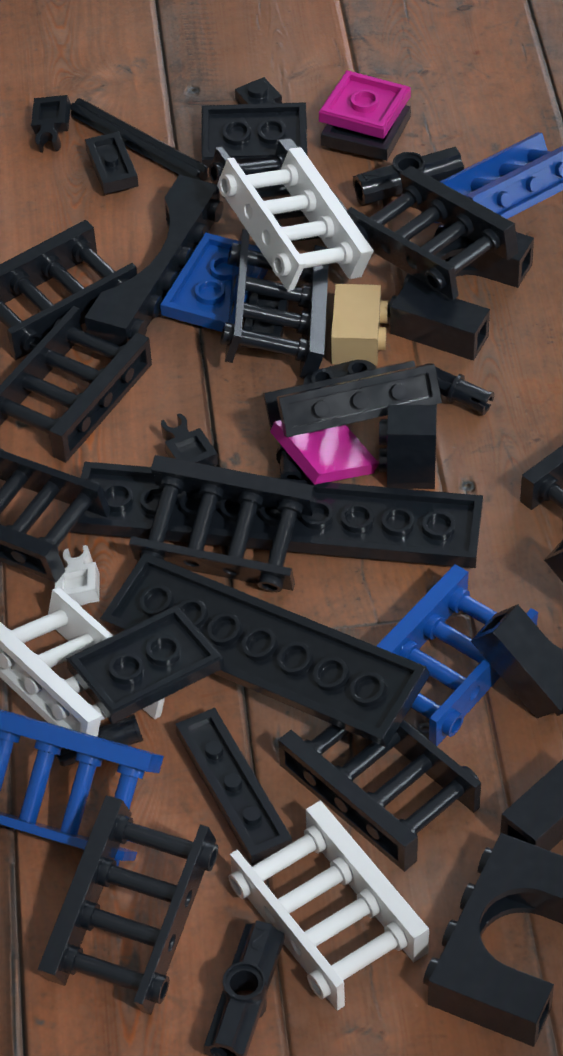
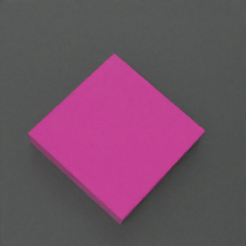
[319,70,411,139]
[270,420,379,485]

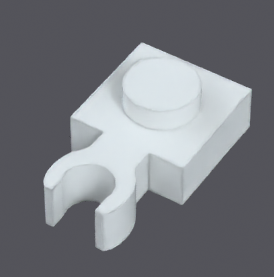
[55,545,100,606]

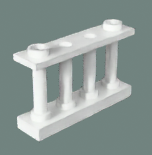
[217,147,374,291]
[0,587,165,737]
[228,800,429,1011]

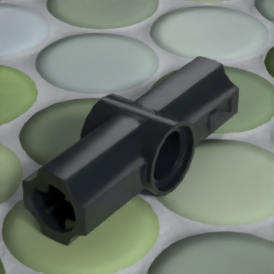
[353,146,464,206]
[204,920,285,1056]

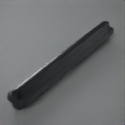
[71,98,209,181]

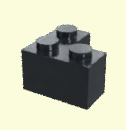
[379,404,437,489]

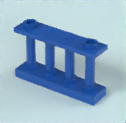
[435,132,563,223]
[377,564,538,746]
[0,709,164,866]

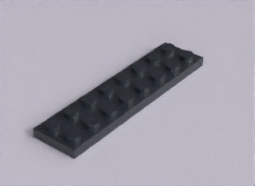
[100,552,430,747]

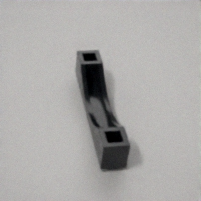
[85,175,224,347]

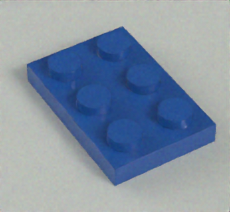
[160,233,268,332]

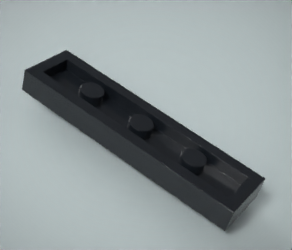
[175,708,292,866]

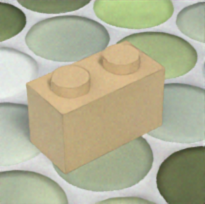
[331,284,388,366]

